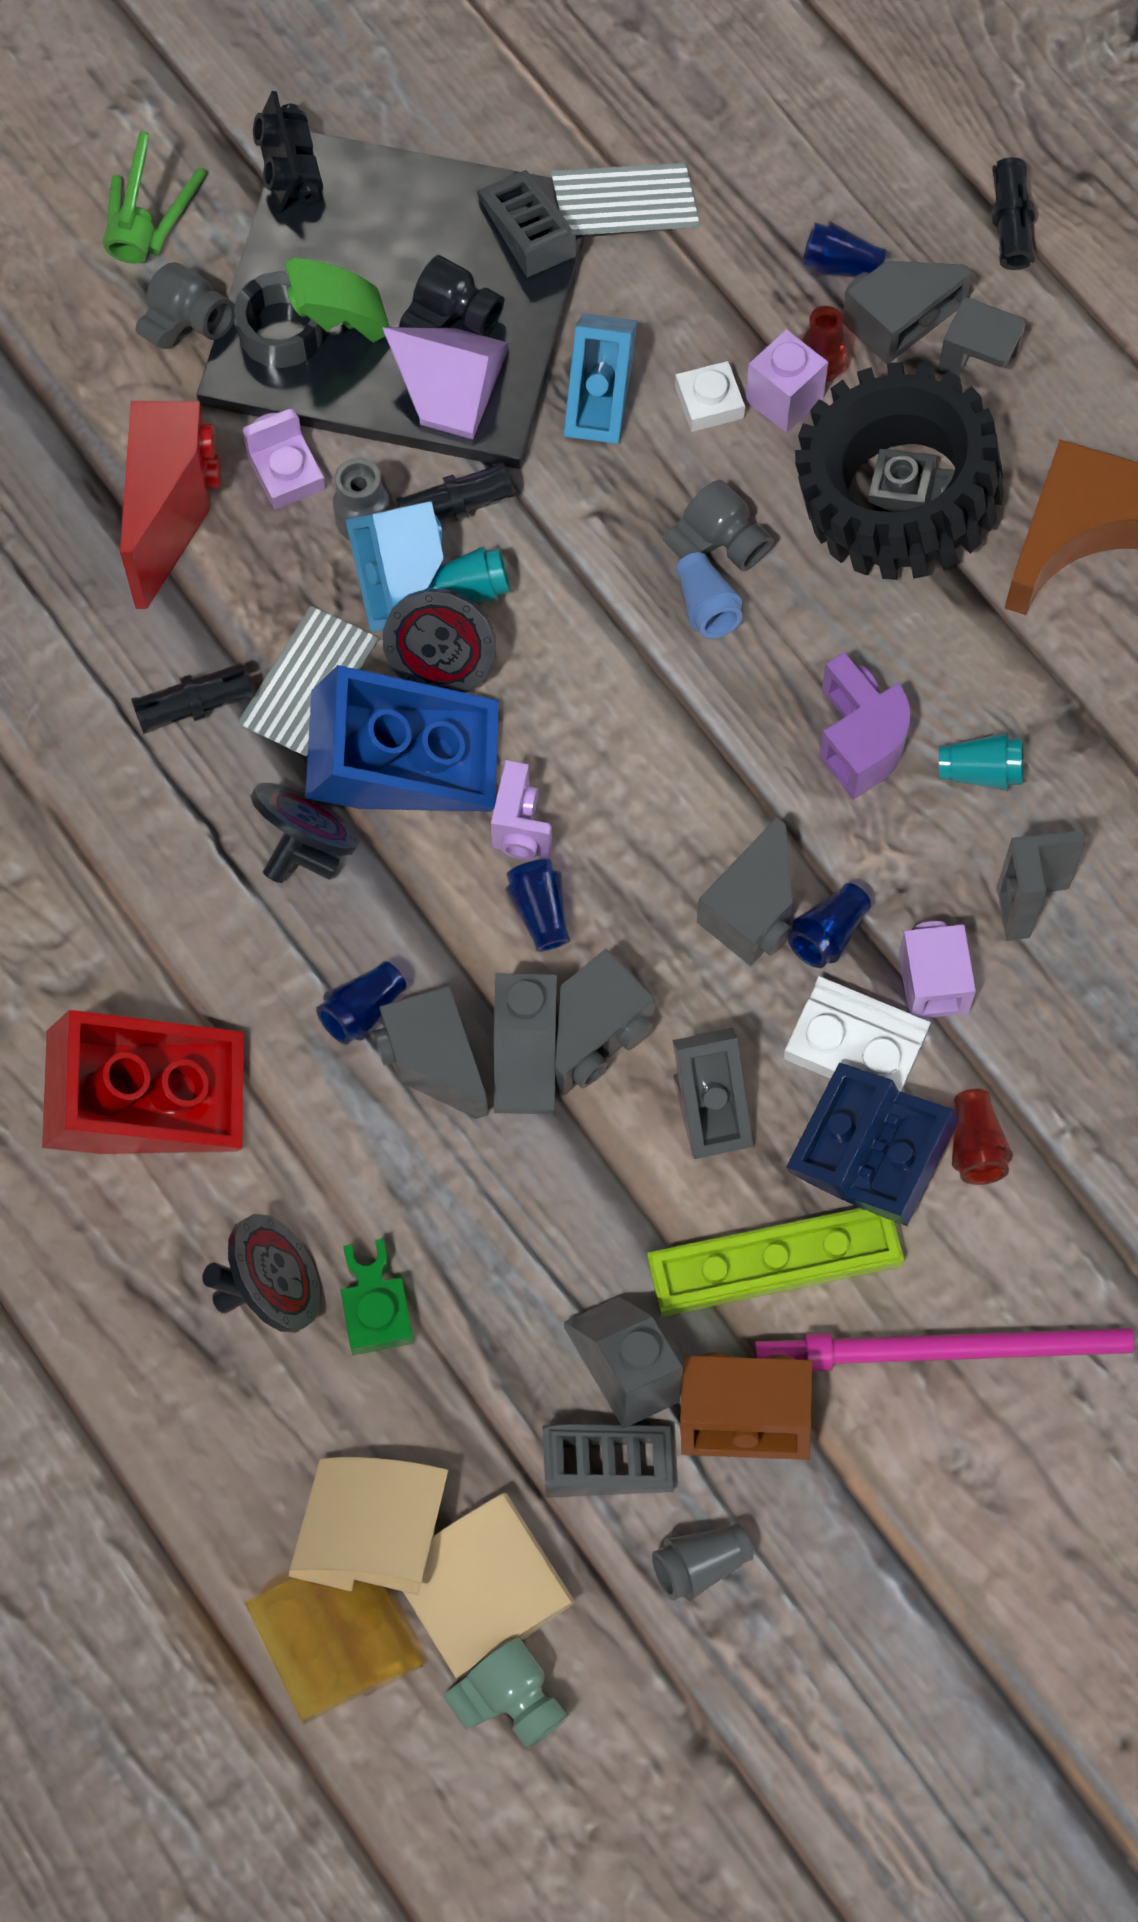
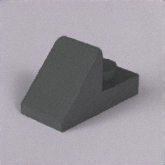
[672,1028,754,1159]

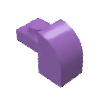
[819,652,910,800]

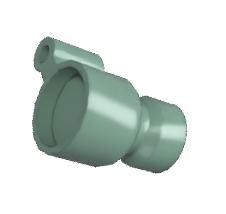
[443,1637,569,1749]

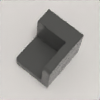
[938,297,1026,376]

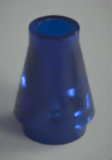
[802,221,886,277]
[505,859,570,952]
[788,883,871,968]
[316,961,407,1045]

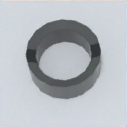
[234,271,326,368]

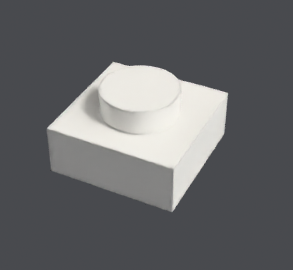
[675,361,745,432]

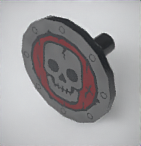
[383,588,496,693]
[250,783,360,883]
[202,1214,320,1333]

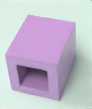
[745,329,828,433]
[899,921,976,1019]

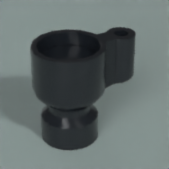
[399,255,505,336]

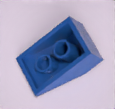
[305,665,499,812]

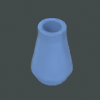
[676,552,742,639]

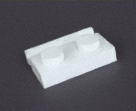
[783,976,931,1092]

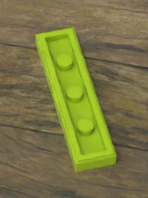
[647,1208,904,1318]

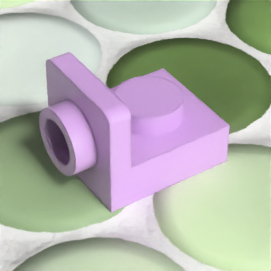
[243,408,325,510]
[491,760,552,860]

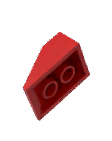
[120,401,221,609]
[42,1010,244,1154]

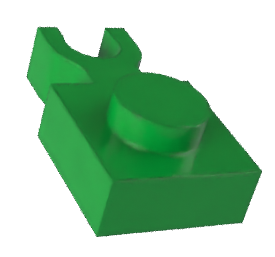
[340,1238,414,1356]

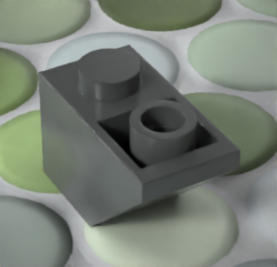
[555,948,655,1096]

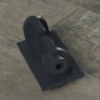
[253,91,324,213]

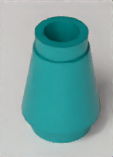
[428,546,511,603]
[939,732,1024,791]

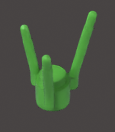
[102,131,206,264]

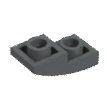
[868,448,983,534]

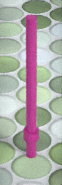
[754,1328,1134,1371]

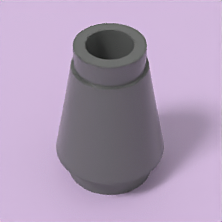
[652,1524,753,1601]

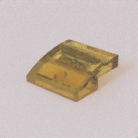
[244,1578,424,1724]

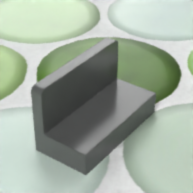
[997,830,1085,941]

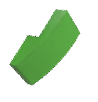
[285,258,390,343]

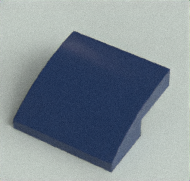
[786,1062,959,1226]

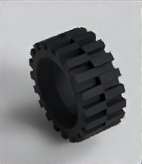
[795,362,1004,580]

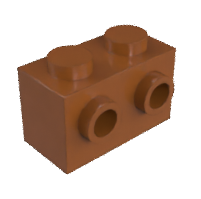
[680,1352,812,1460]

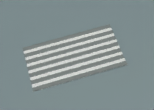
[551,163,700,235]
[237,606,379,756]

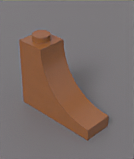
[1004,440,1138,615]

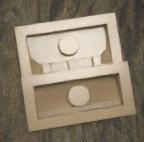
[288,1457,448,1595]
[403,1493,576,1679]

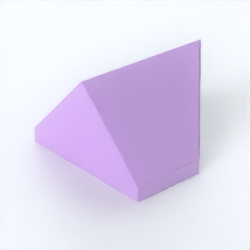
[382,327,508,439]

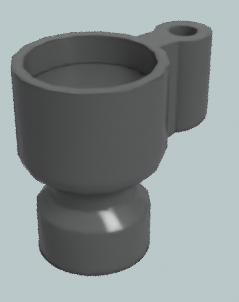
[135,262,235,349]
[333,458,390,540]
[663,479,774,571]

